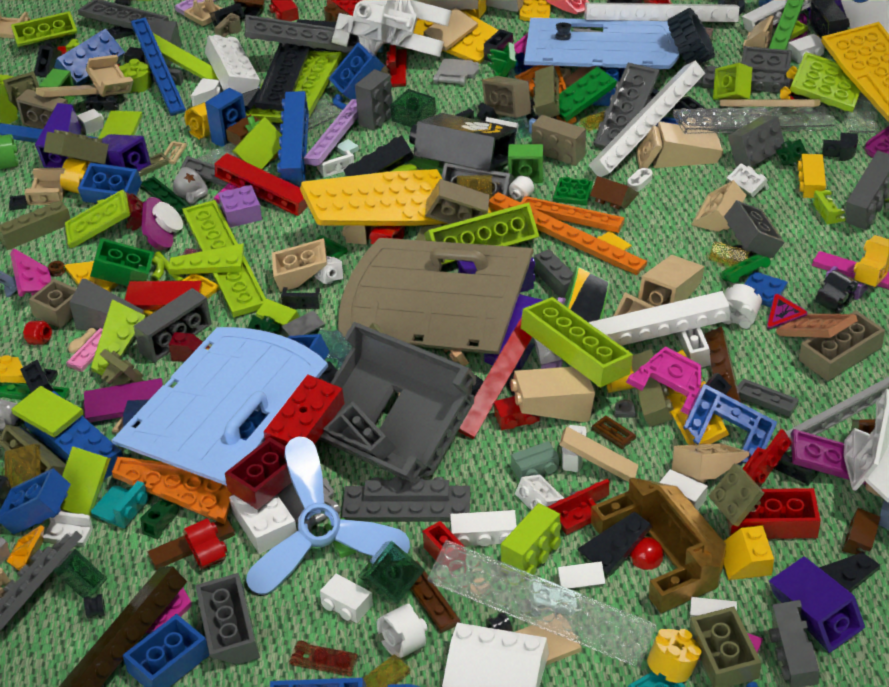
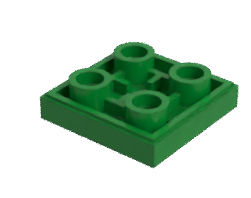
[553,177,593,206]

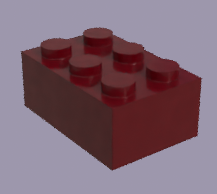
[225,437,292,510]

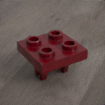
[126,192,145,231]

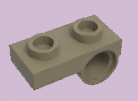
[214,13,241,37]

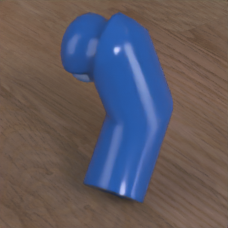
[332,94,347,111]

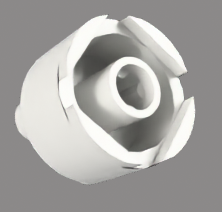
[723,284,762,329]
[377,604,428,659]

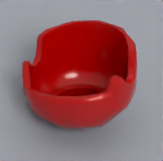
[630,537,663,570]

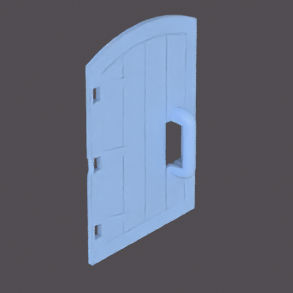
[524,18,680,69]
[112,327,328,486]

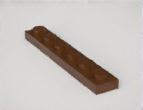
[704,326,741,403]

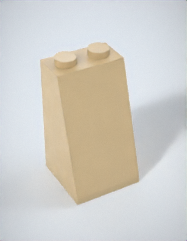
[652,122,723,168]
[638,255,705,307]
[510,367,595,422]

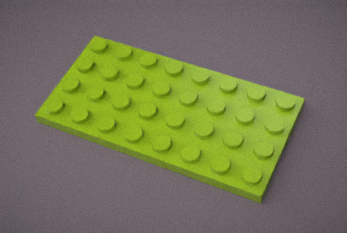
[246,51,342,124]

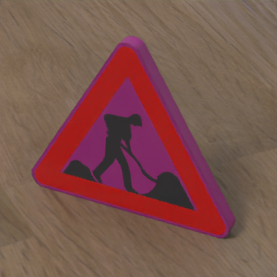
[767,294,808,329]

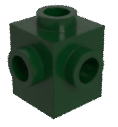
[776,139,807,166]
[248,315,280,334]

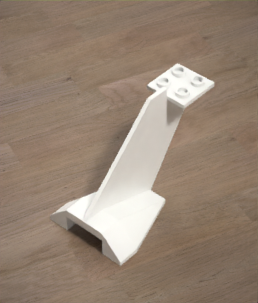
[844,389,889,503]

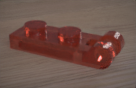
[289,640,358,676]

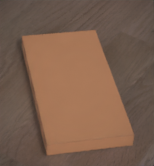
[776,314,858,338]

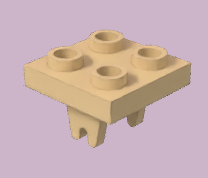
[184,0,222,26]

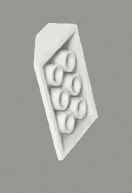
[442,623,549,687]

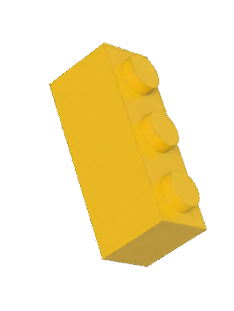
[797,154,826,198]

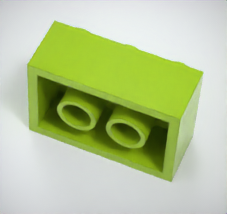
[501,503,561,583]

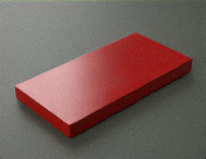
[124,281,203,310]

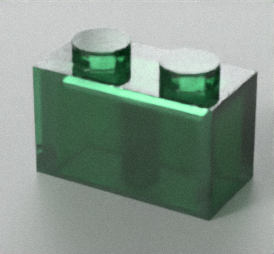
[53,549,108,599]

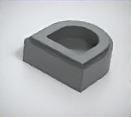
[615,400,636,418]

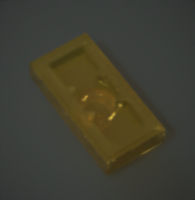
[709,241,749,266]

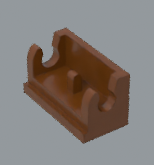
[842,508,881,555]

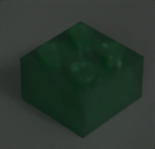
[390,89,436,128]
[358,541,425,605]

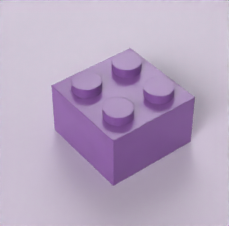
[218,185,262,228]

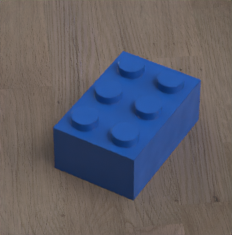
[329,42,385,100]
[205,88,246,149]
[78,163,142,203]
[0,468,71,535]
[123,614,210,687]

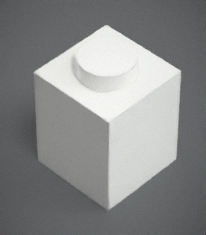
[77,109,104,135]

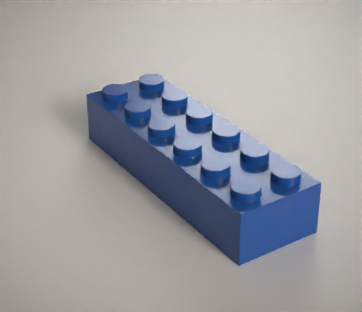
[277,91,309,187]
[23,391,123,480]

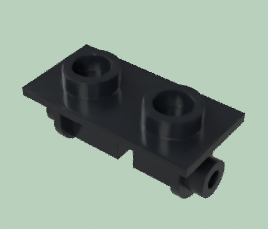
[84,95,119,111]

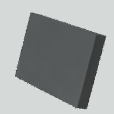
[741,46,792,76]

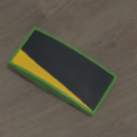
[564,266,610,322]

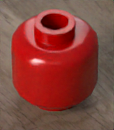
[23,321,52,345]

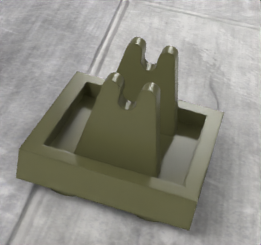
[3,71,39,110]
[100,349,144,387]
[708,464,765,526]

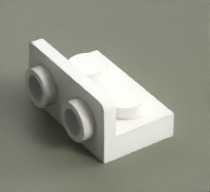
[727,164,769,197]
[515,475,564,510]
[43,511,93,547]

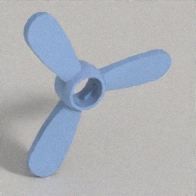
[246,437,410,595]

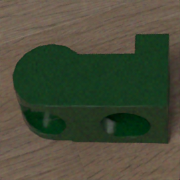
[140,499,178,540]

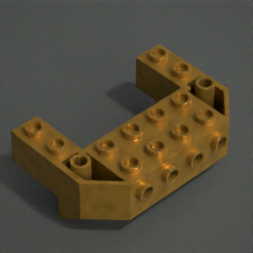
[591,478,726,613]

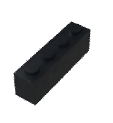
[343,135,415,176]

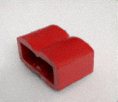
[369,226,405,244]
[183,518,228,570]

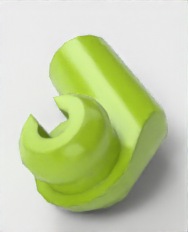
[151,256,164,281]

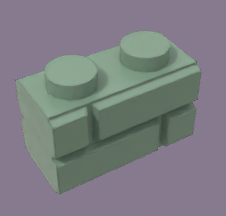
[511,441,559,480]

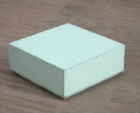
[335,139,359,155]

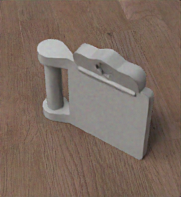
[434,59,479,86]
[277,478,341,531]

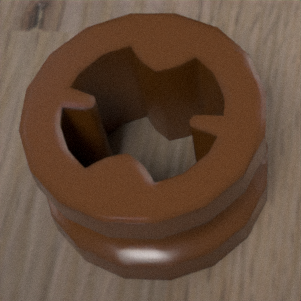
[48,261,65,277]

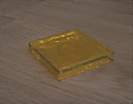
[4,444,40,488]

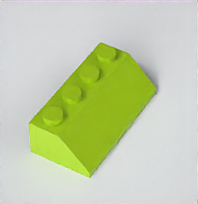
[11,11,78,48]

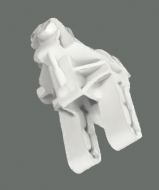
[332,0,452,57]

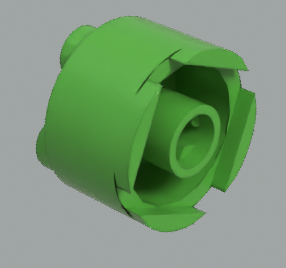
[0,134,19,169]

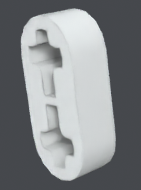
[627,168,652,191]

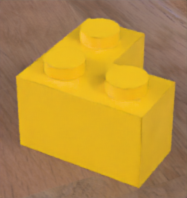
[853,235,889,287]

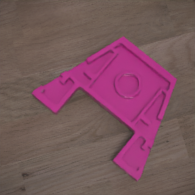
[626,346,701,415]

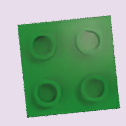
[487,42,516,78]

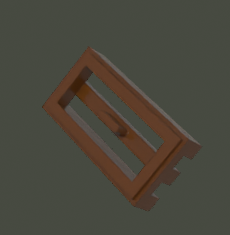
[592,415,636,450]

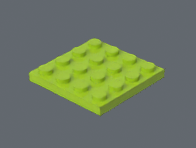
[790,52,860,113]

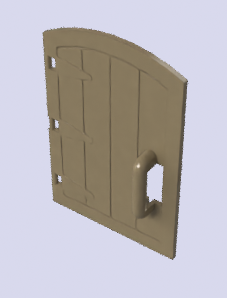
[338,238,534,354]

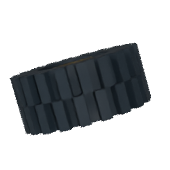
[667,8,715,65]

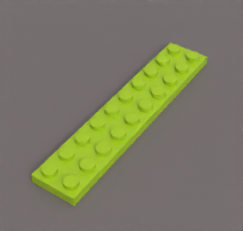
[182,200,266,318]

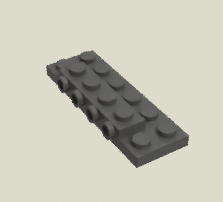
[78,0,169,29]
[594,62,659,149]
[702,66,793,92]
[342,477,471,522]
[0,531,83,631]

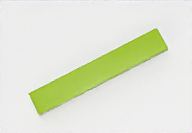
[152,32,218,80]

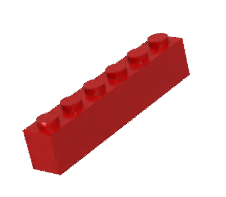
[214,153,308,216]

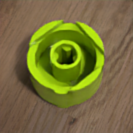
[119,59,152,93]

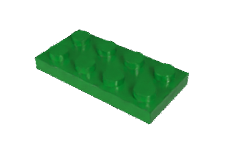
[559,67,617,122]

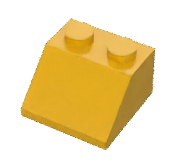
[724,526,774,580]

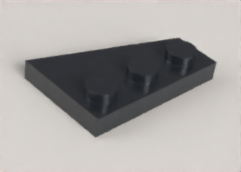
[577,511,653,576]
[819,552,880,592]

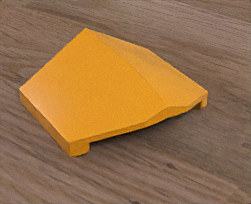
[6,525,44,570]

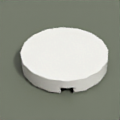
[152,202,183,233]

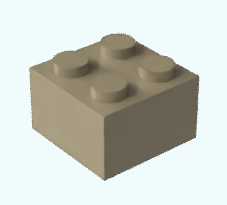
[28,279,76,328]

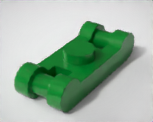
[721,254,771,283]

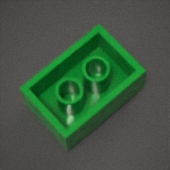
[90,238,154,286]

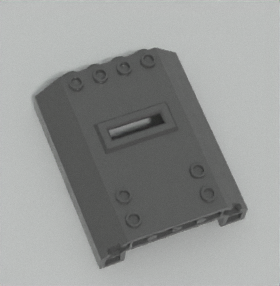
[318,322,476,484]

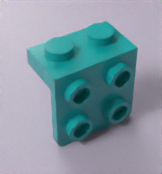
[91,481,148,529]

